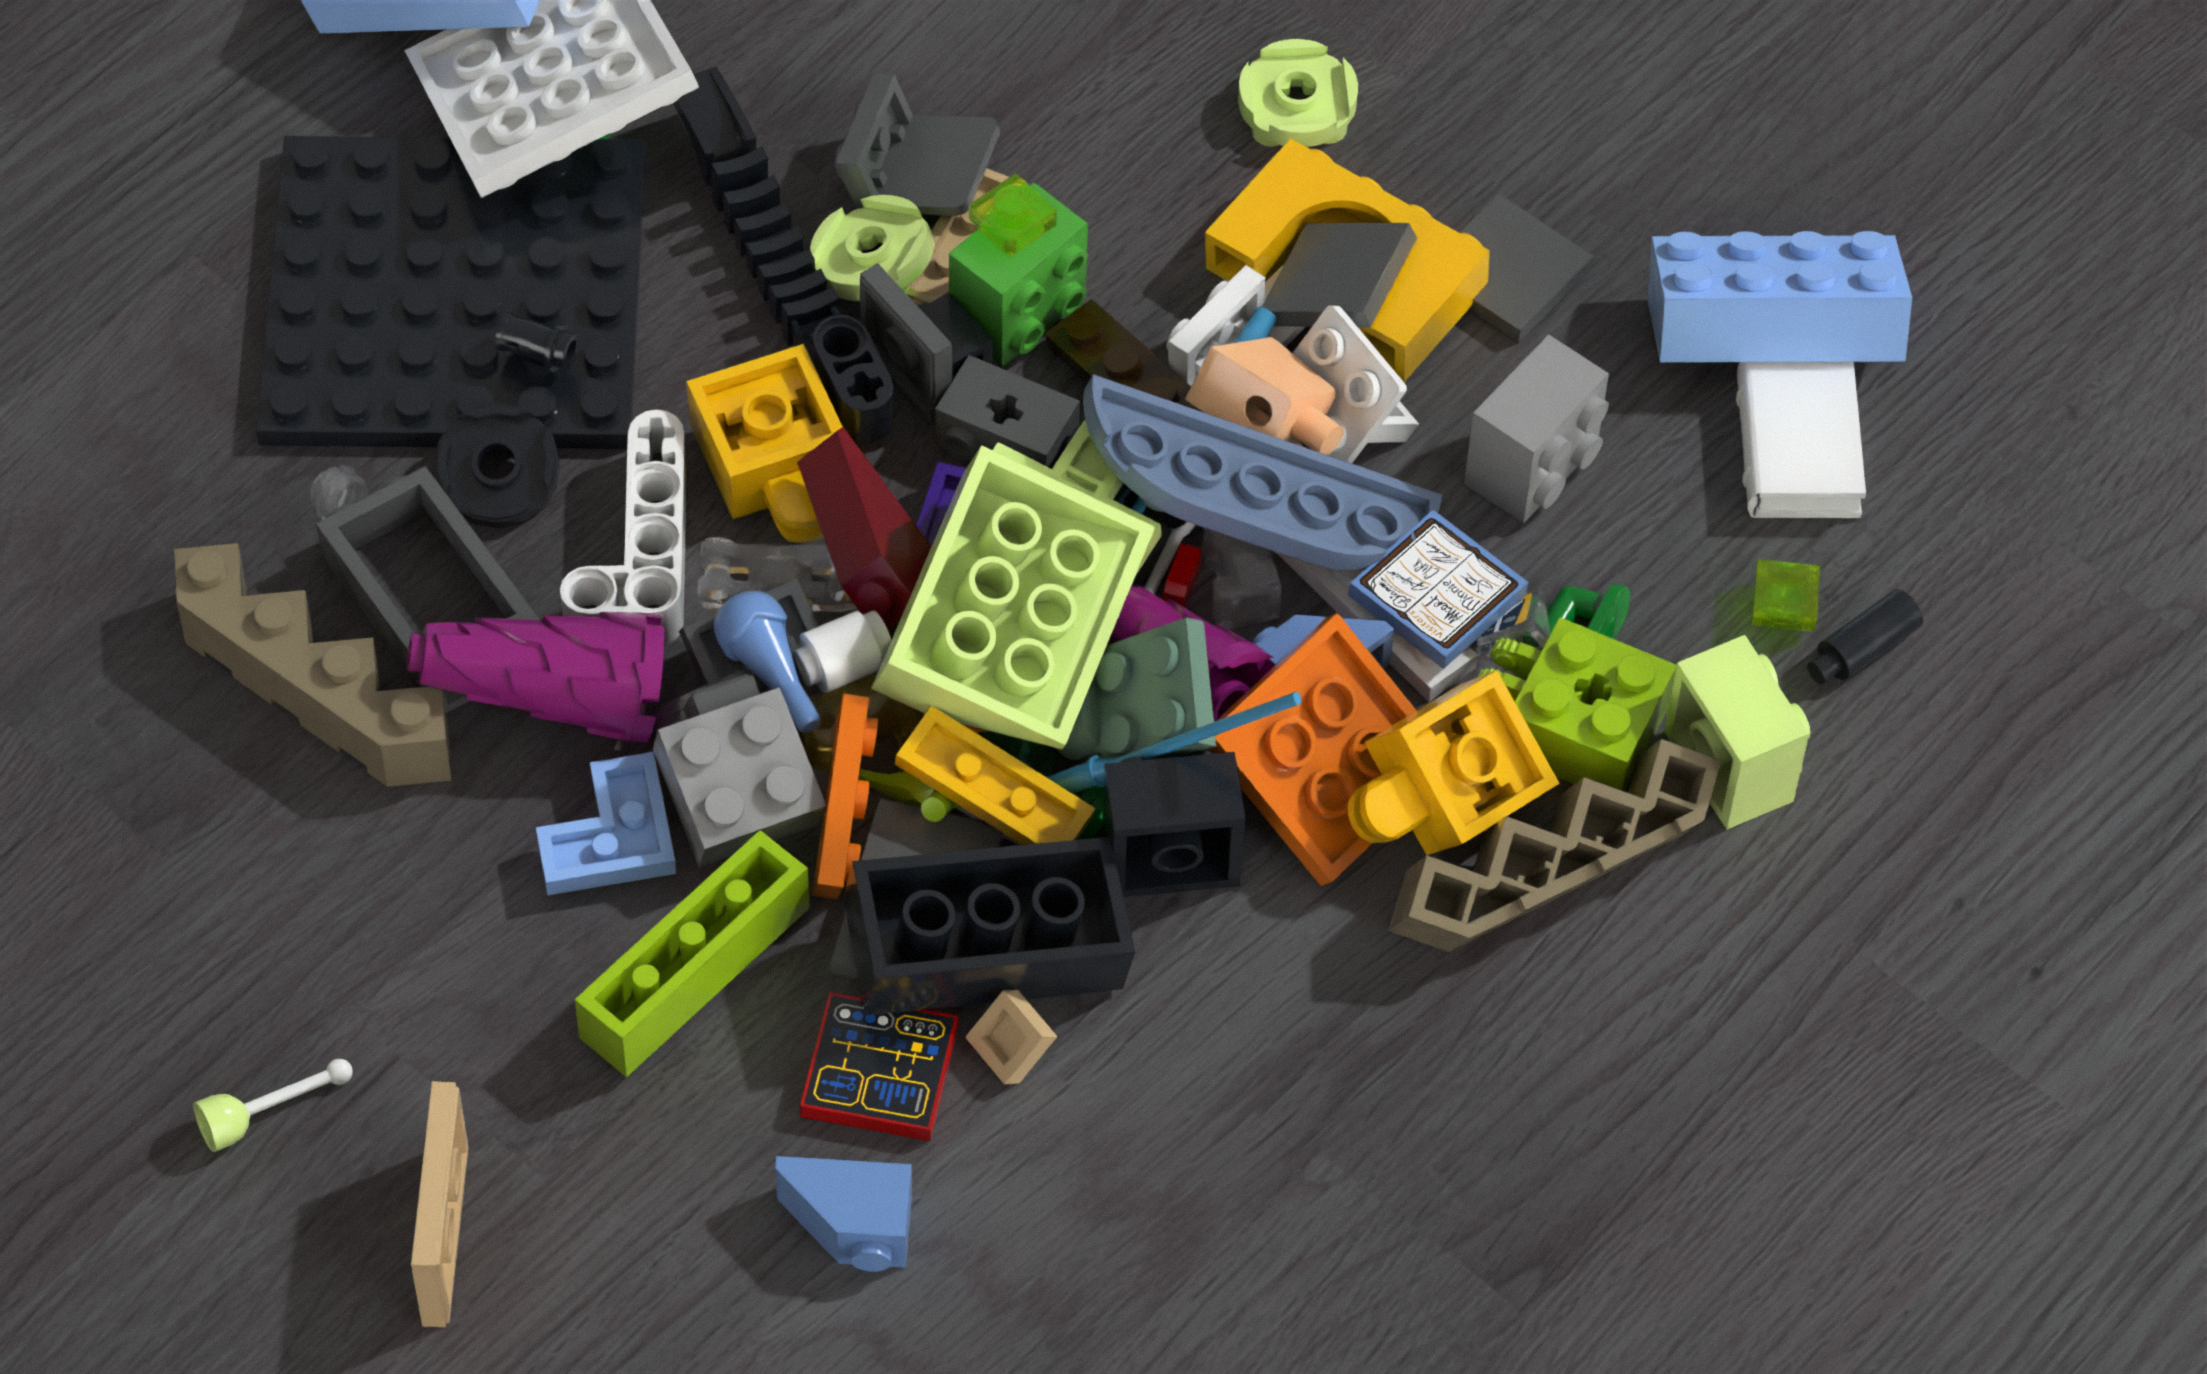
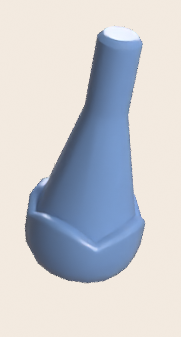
[714,591,821,733]

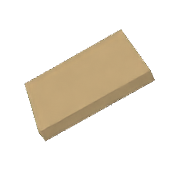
[411,1081,469,1327]

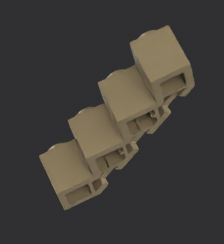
[174,543,452,787]
[1388,739,1721,952]

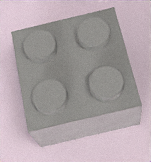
[1464,334,1609,524]
[653,687,827,868]

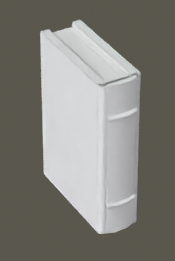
[1736,362,1866,518]

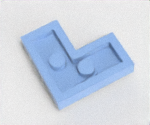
[536,752,676,896]

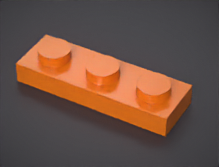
[812,694,878,900]

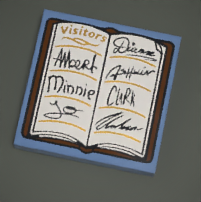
[1348,510,1529,669]

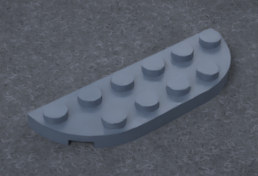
[1083,374,1442,572]

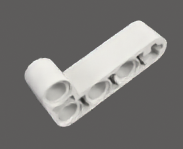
[560,409,687,646]

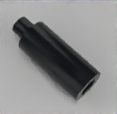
[1807,589,1923,684]

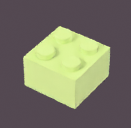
[1664,635,1811,830]

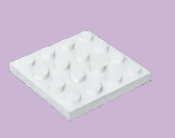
[404,0,699,198]

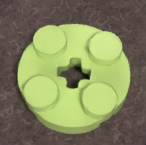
[1238,39,1358,147]
[810,195,935,301]

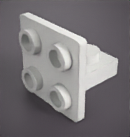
[1293,305,1419,464]

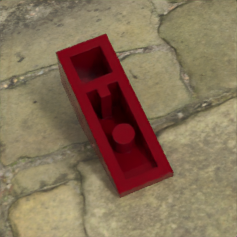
[797,427,932,630]

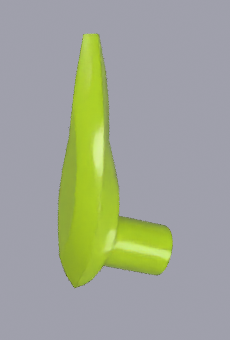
[859,769,959,822]

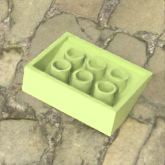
[871,445,1155,749]

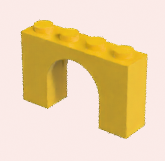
[1205,138,1490,383]

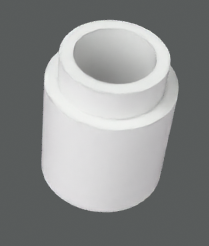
[793,611,891,693]

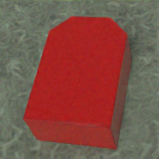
[1163,543,1202,608]

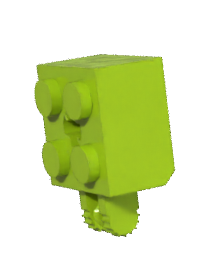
[1478,617,1677,792]

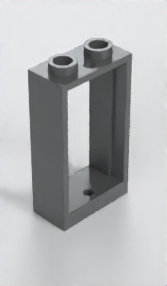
[316,466,540,713]

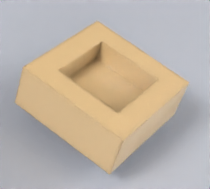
[965,990,1057,1084]

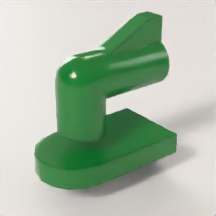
[1522,583,1630,646]

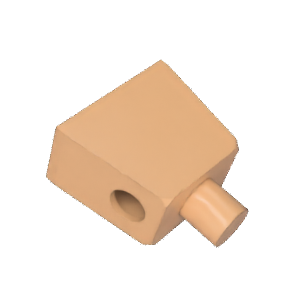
[1185,337,1344,455]

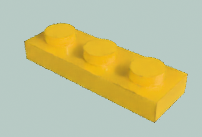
[895,705,1095,845]

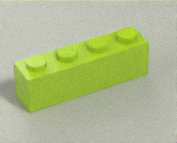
[575,830,810,1078]

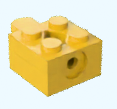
[686,344,843,543]
[1348,670,1560,855]

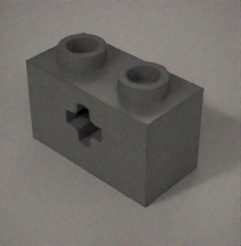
[935,355,1080,468]

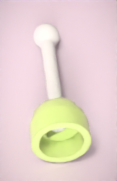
[193,1058,353,1152]

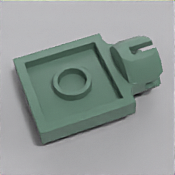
[1055,617,1216,762]

